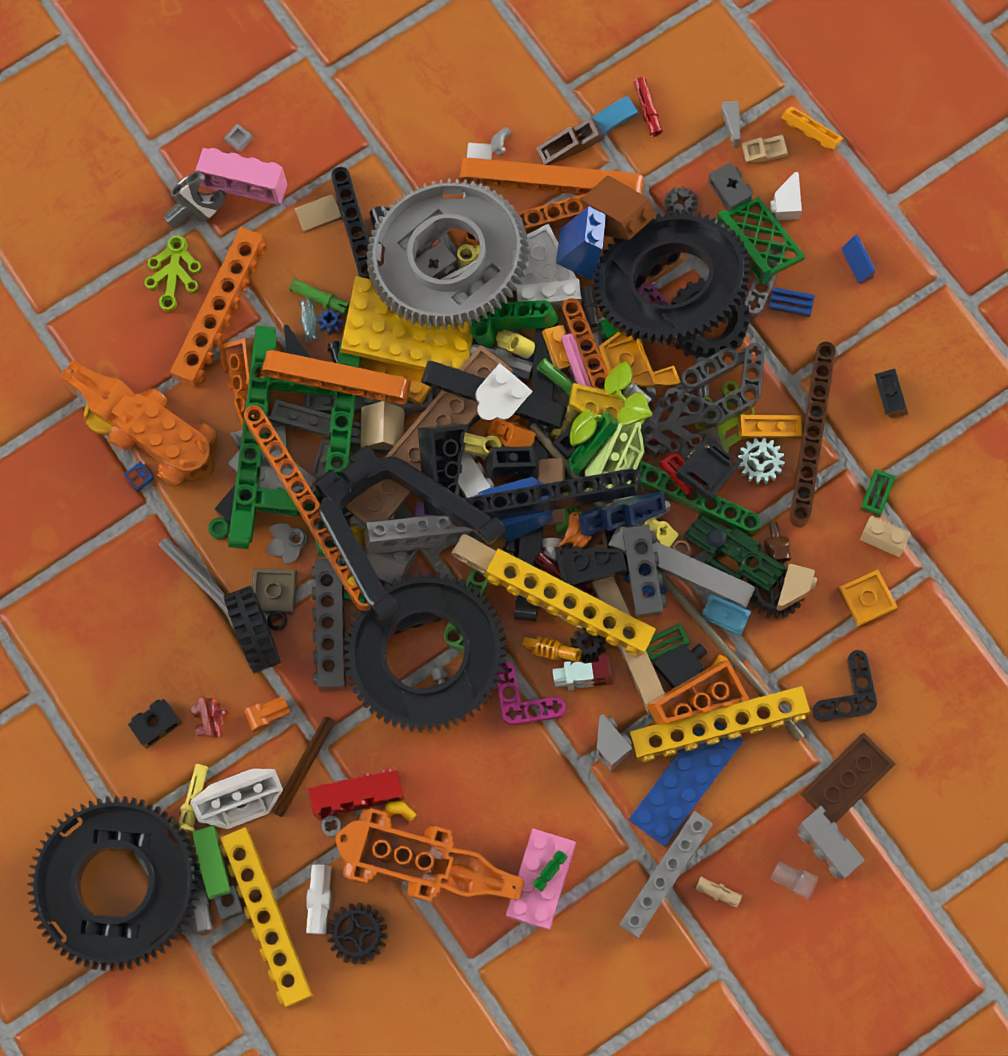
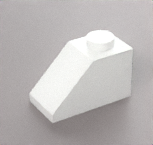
[770,172,802,220]

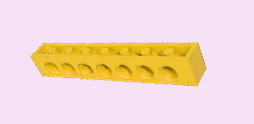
[484,548,656,656]
[630,686,810,763]
[220,827,313,1008]

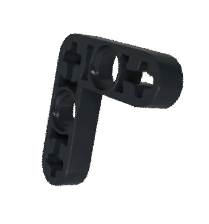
[812,650,877,722]

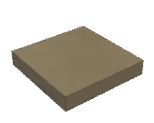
[252,568,297,614]

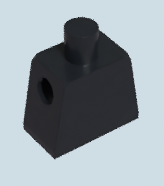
[653,644,707,688]

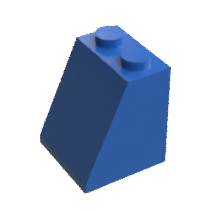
[556,206,606,280]
[478,477,554,542]

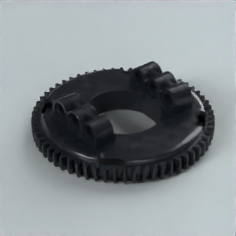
[27,796,202,972]

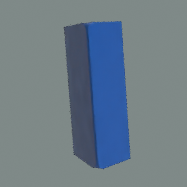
[842,235,876,283]

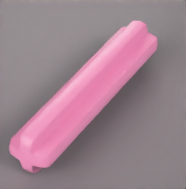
[562,333,592,387]

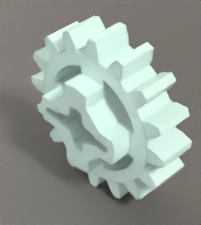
[737,437,785,485]

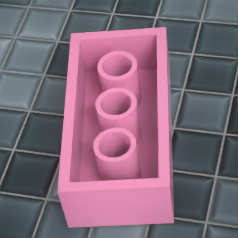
[196,148,287,206]
[506,829,576,931]

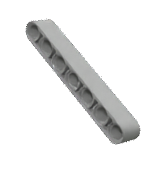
[608,526,755,608]

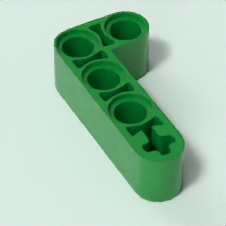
[471,300,558,348]

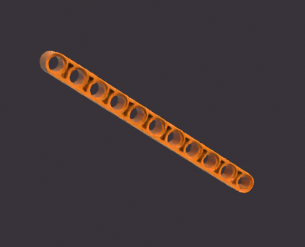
[244,405,370,611]

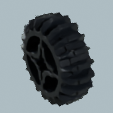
[747,562,805,619]
[327,903,388,965]

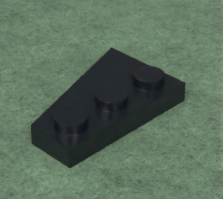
[554,547,628,587]

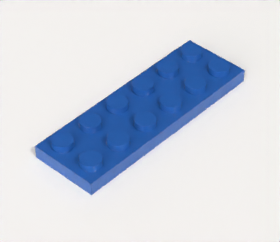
[628,721,744,847]

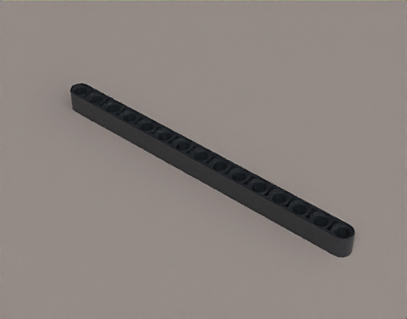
[514,315,559,621]

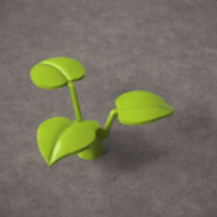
[570,361,652,447]

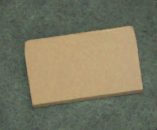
[295,194,342,232]

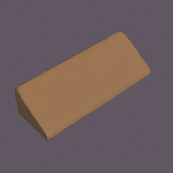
[538,458,565,525]

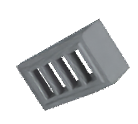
[721,101,740,148]

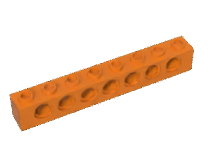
[170,226,267,388]

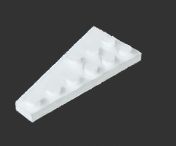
[440,224,577,291]

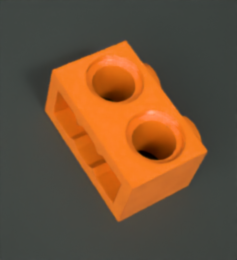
[487,418,536,447]

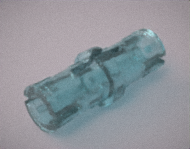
[299,299,318,342]

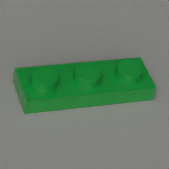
[567,411,617,474]

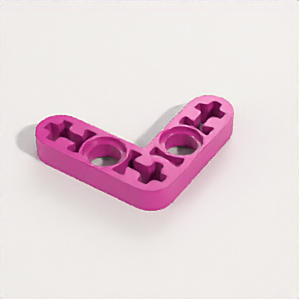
[497,661,566,725]

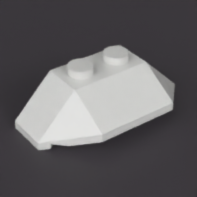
[191,769,283,829]

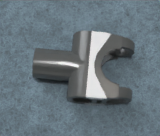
[163,171,226,228]

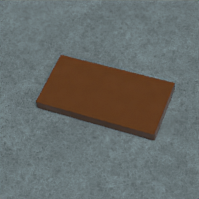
[800,732,895,823]

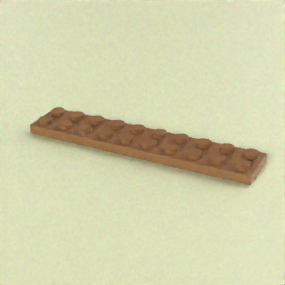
[344,345,514,525]

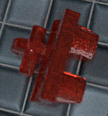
[191,696,228,738]

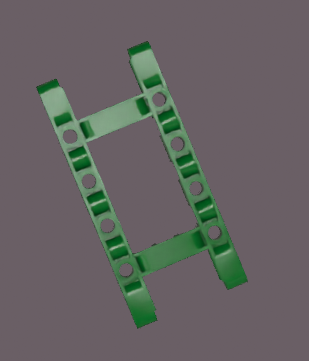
[228,325,361,557]

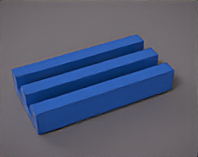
[769,287,814,317]

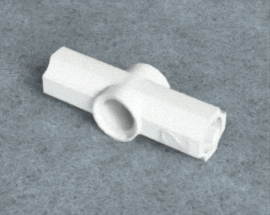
[306,864,332,935]

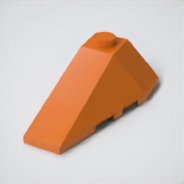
[219,338,265,425]

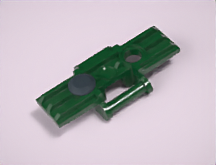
[683,513,786,592]

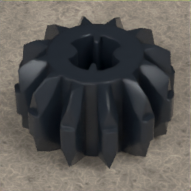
[570,627,606,663]

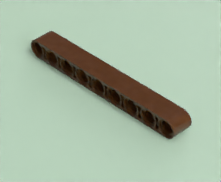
[790,341,836,527]

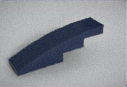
[578,491,666,536]

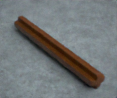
[272,716,335,817]

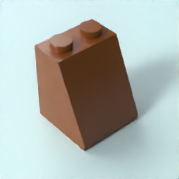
[580,176,656,240]

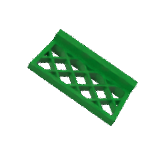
[717,197,805,285]

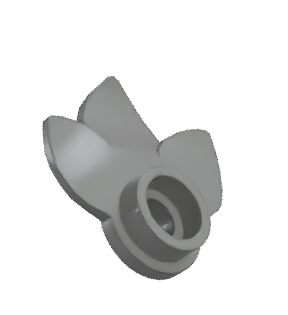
[266,523,307,564]

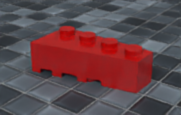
[308,768,405,820]

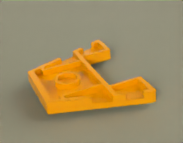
[599,332,681,387]

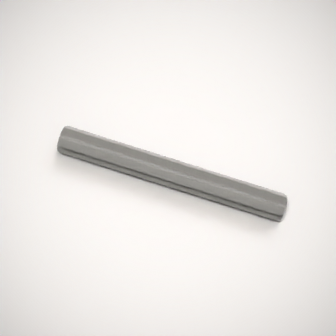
[159,538,228,613]

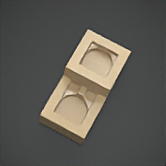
[742,134,789,163]

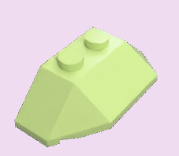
[585,417,644,492]

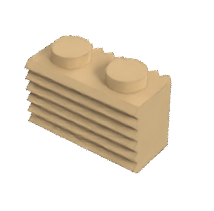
[860,516,911,557]

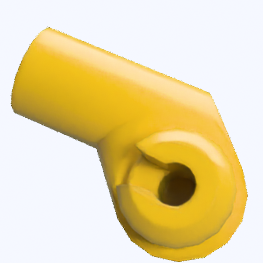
[383,802,417,823]

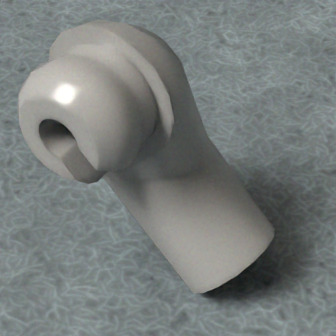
[491,126,512,156]

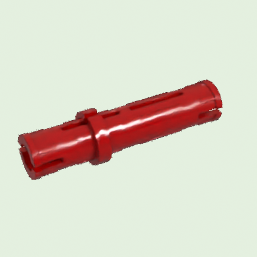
[633,77,663,137]

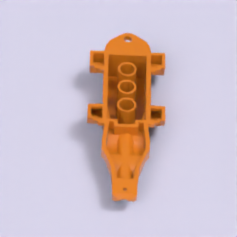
[62,360,217,486]
[335,808,524,902]

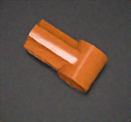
[244,696,291,732]

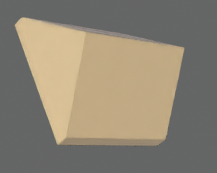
[360,401,404,450]

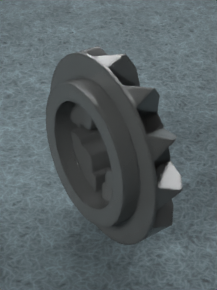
[664,186,698,216]

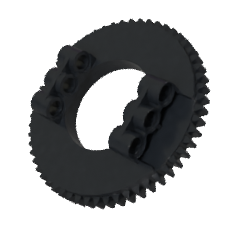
[593,211,751,345]
[343,572,507,733]

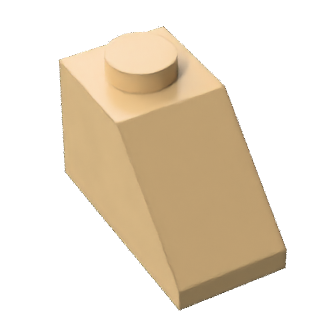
[776,563,817,611]

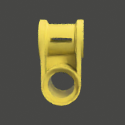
[641,517,678,548]

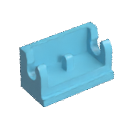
[702,594,751,636]

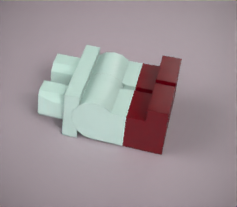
[553,654,612,691]

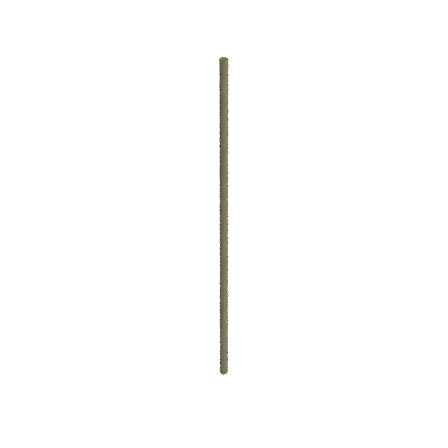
[529,423,805,741]

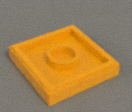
[838,570,898,627]

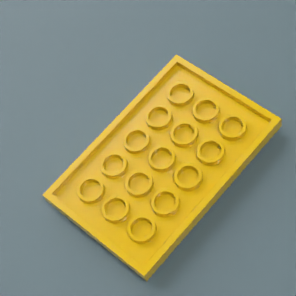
[340,276,473,371]

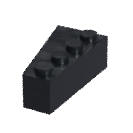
[418,424,468,516]

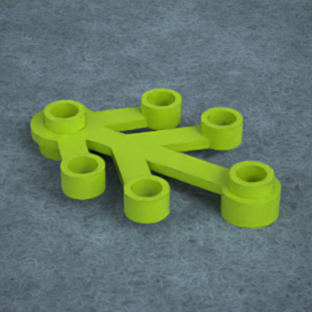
[145,236,202,312]
[695,381,754,453]

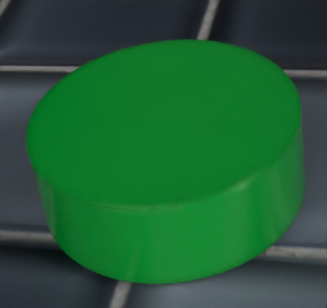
[208,518,230,540]

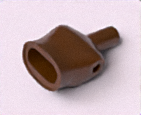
[764,522,792,563]

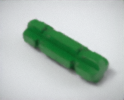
[533,850,567,891]

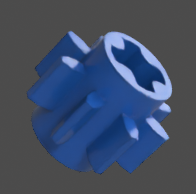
[317,308,344,336]

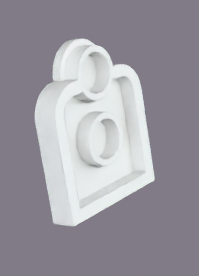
[475,363,532,420]

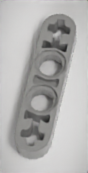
[745,241,786,317]

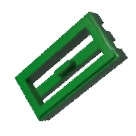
[860,469,896,517]
[646,624,690,662]

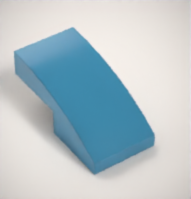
[592,96,639,136]

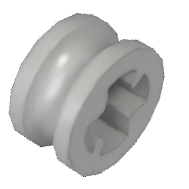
[321,816,342,837]

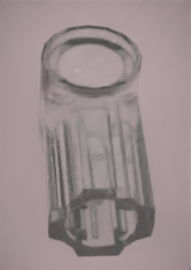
[770,861,819,899]

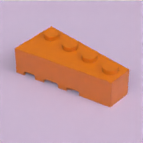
[646,660,750,724]

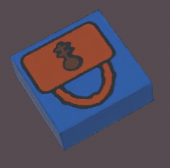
[124,461,154,492]

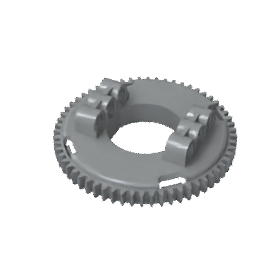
[367,179,529,330]

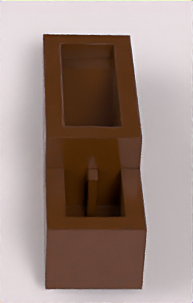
[536,117,605,165]

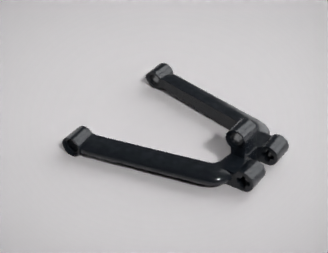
[313,445,507,623]

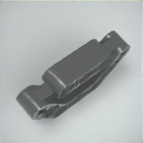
[663,343,765,428]

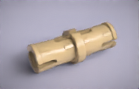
[695,877,742,908]

